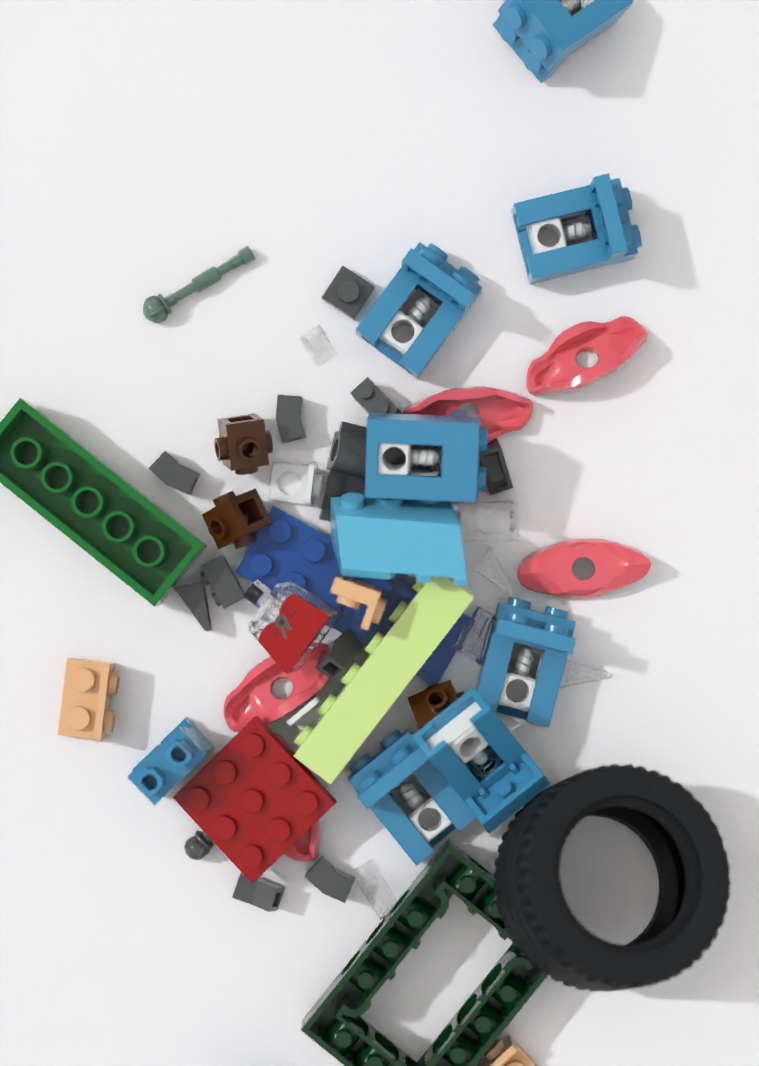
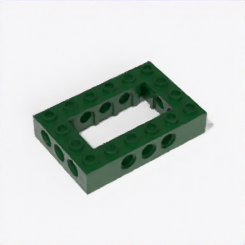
[301,839,548,1066]

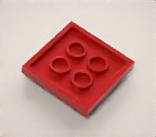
[172,716,338,883]

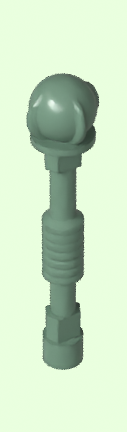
[143,246,255,323]

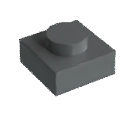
[322,266,375,320]

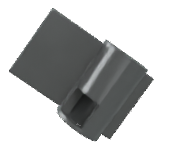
[319,421,406,522]

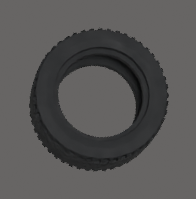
[494,764,731,991]

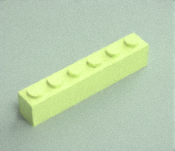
[293,576,474,785]

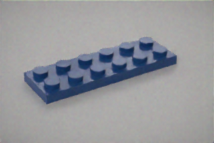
[235,505,474,685]

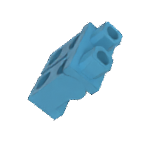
[127,717,213,806]

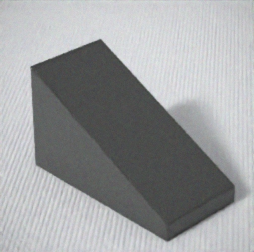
[479,438,513,495]
[174,582,212,631]

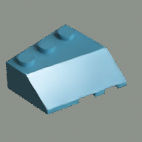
[330,492,467,586]

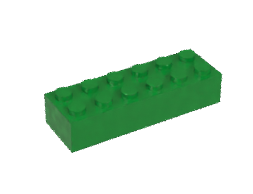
[0,398,208,607]

